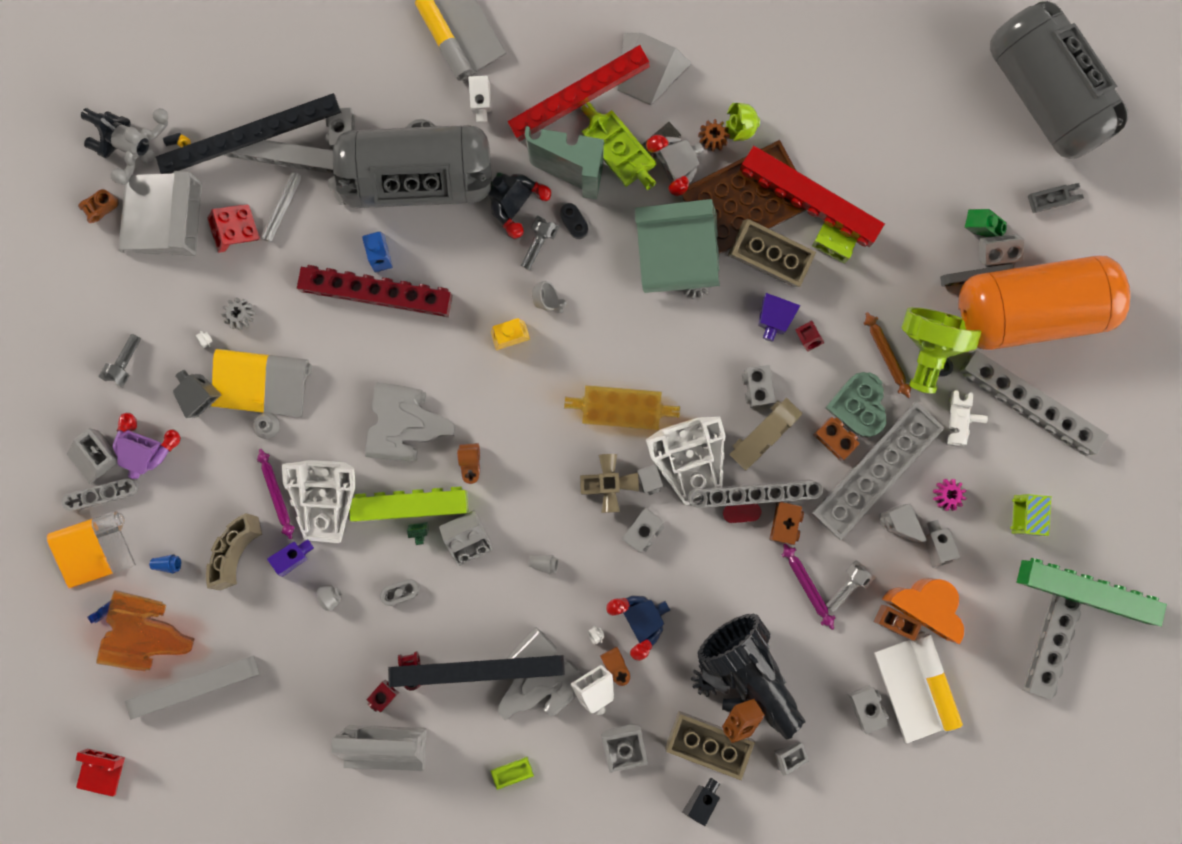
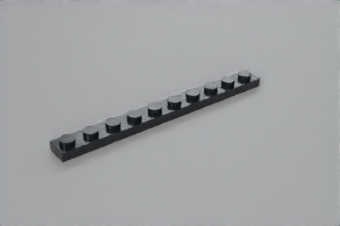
[155,93,342,174]

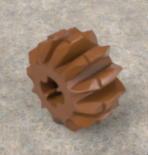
[698,119,730,152]

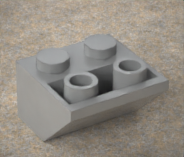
[67,428,118,484]
[439,510,493,566]

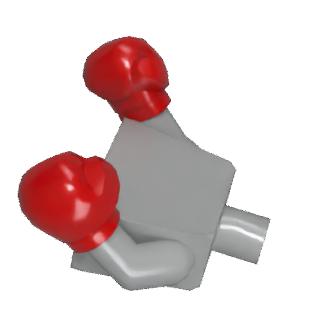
[646,135,704,196]

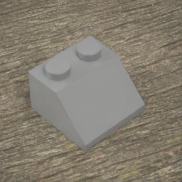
[880,504,926,542]

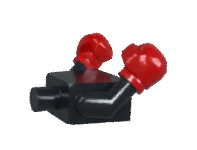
[489,174,551,239]

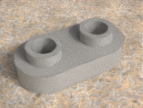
[380,579,419,606]

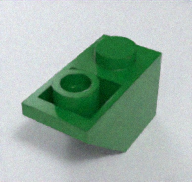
[965,209,1007,237]

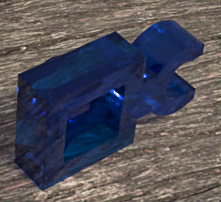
[87,598,125,624]

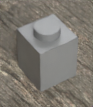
[637,465,663,495]

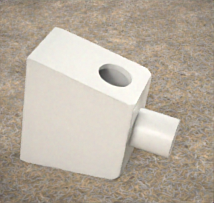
[468,76,492,123]
[571,665,614,715]

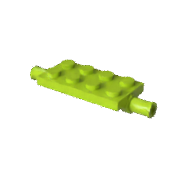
[581,102,656,190]

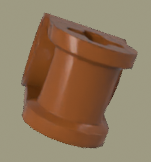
[78,189,119,223]
[600,647,631,686]

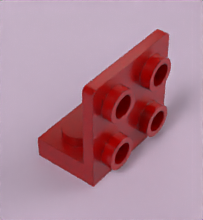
[207,204,260,253]
[75,748,125,797]

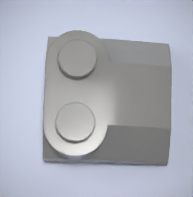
[601,724,648,773]

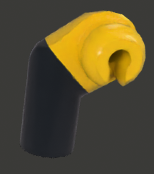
[163,133,191,147]

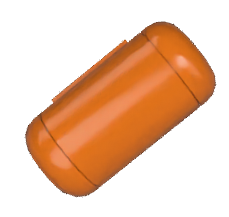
[958,255,1131,350]

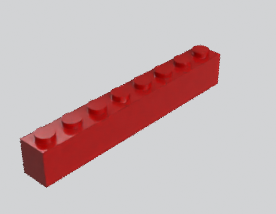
[507,45,650,142]
[740,145,885,247]

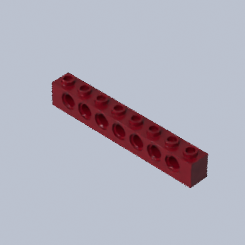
[296,265,453,318]

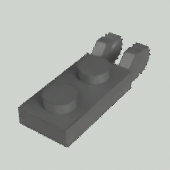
[1028,183,1084,213]

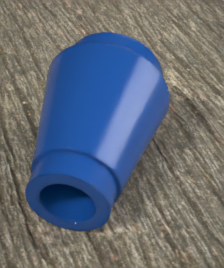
[149,554,181,574]

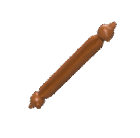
[863,312,912,398]

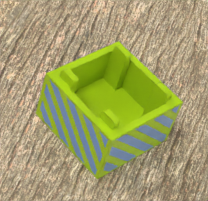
[1010,494,1052,536]

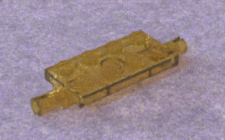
[564,385,680,430]

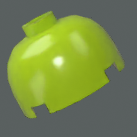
[726,103,760,141]

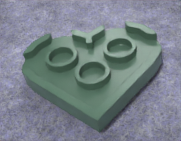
[825,372,887,438]

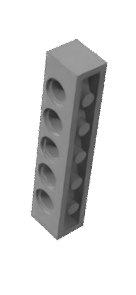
[1022,594,1082,700]

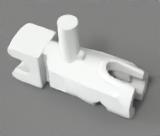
[947,391,988,446]

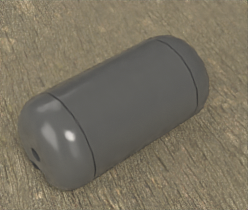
[990,1,1128,159]
[333,125,492,208]

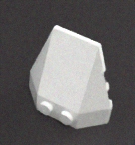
[646,416,725,506]
[282,460,355,543]

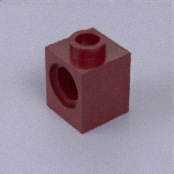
[795,320,824,352]
[366,679,400,713]

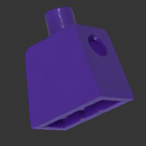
[758,293,800,342]
[267,539,314,577]

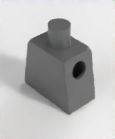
[173,370,221,418]

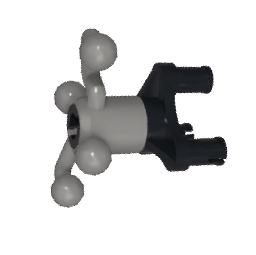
[81,108,168,185]

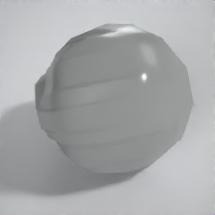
[532,281,567,313]

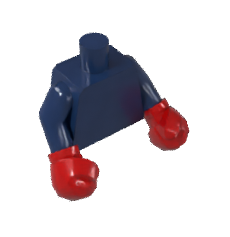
[606,595,671,661]

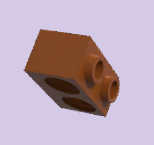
[813,417,860,461]

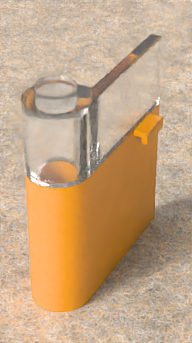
[47,511,136,589]

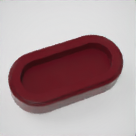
[722,504,762,523]

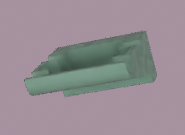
[525,126,604,200]
[635,199,720,293]

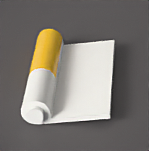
[874,631,963,743]

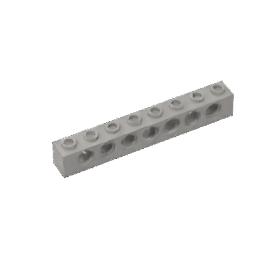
[959,350,1108,456]

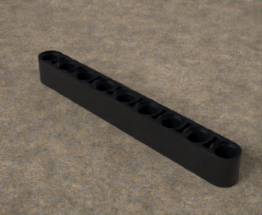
[388,655,565,687]

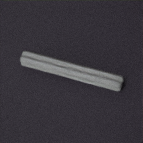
[261,172,302,242]

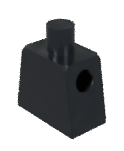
[682,777,720,826]

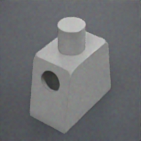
[925,520,960,568]

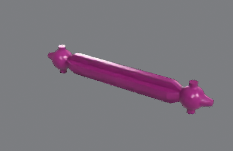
[257,448,295,539]
[781,543,836,630]

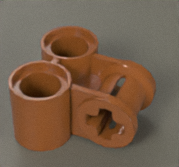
[457,443,480,484]

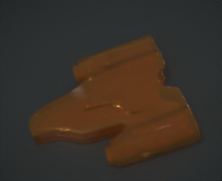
[96,590,195,672]

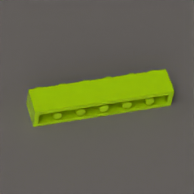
[350,486,469,522]

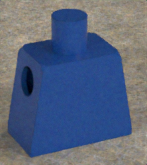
[362,231,393,273]

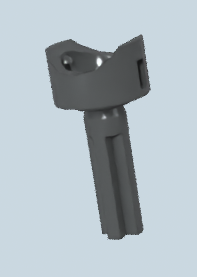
[521,215,560,270]
[98,334,141,388]

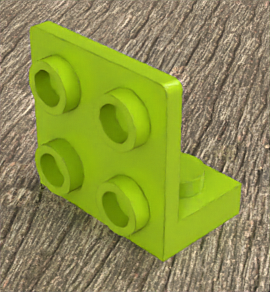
[812,223,857,264]

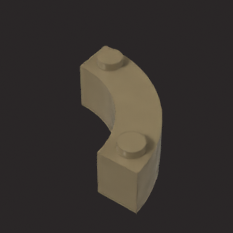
[729,397,803,471]
[206,513,262,591]

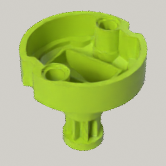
[901,307,981,393]

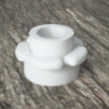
[195,331,213,349]
[588,626,604,645]

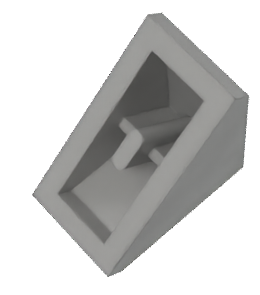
[773,743,809,776]

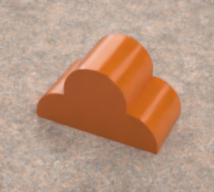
[881,578,964,645]

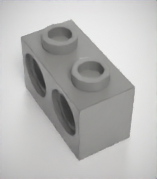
[979,234,1024,267]
[742,365,775,408]

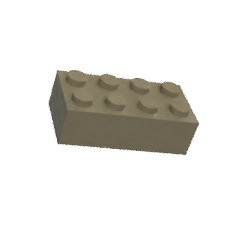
[727,219,816,288]
[665,711,755,781]

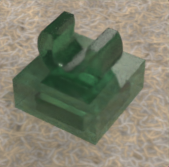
[407,522,429,545]

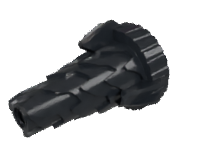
[697,613,806,740]

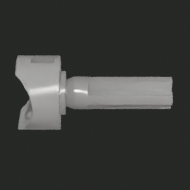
[826,560,876,612]

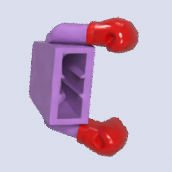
[112,412,181,479]

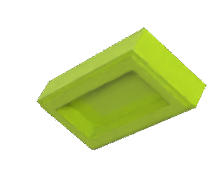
[490,756,534,790]

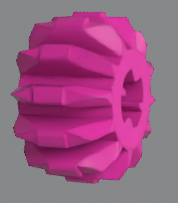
[933,479,967,511]

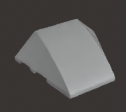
[618,33,691,105]

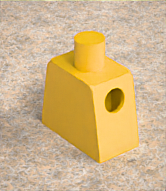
[490,318,530,351]

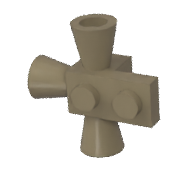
[580,454,639,513]

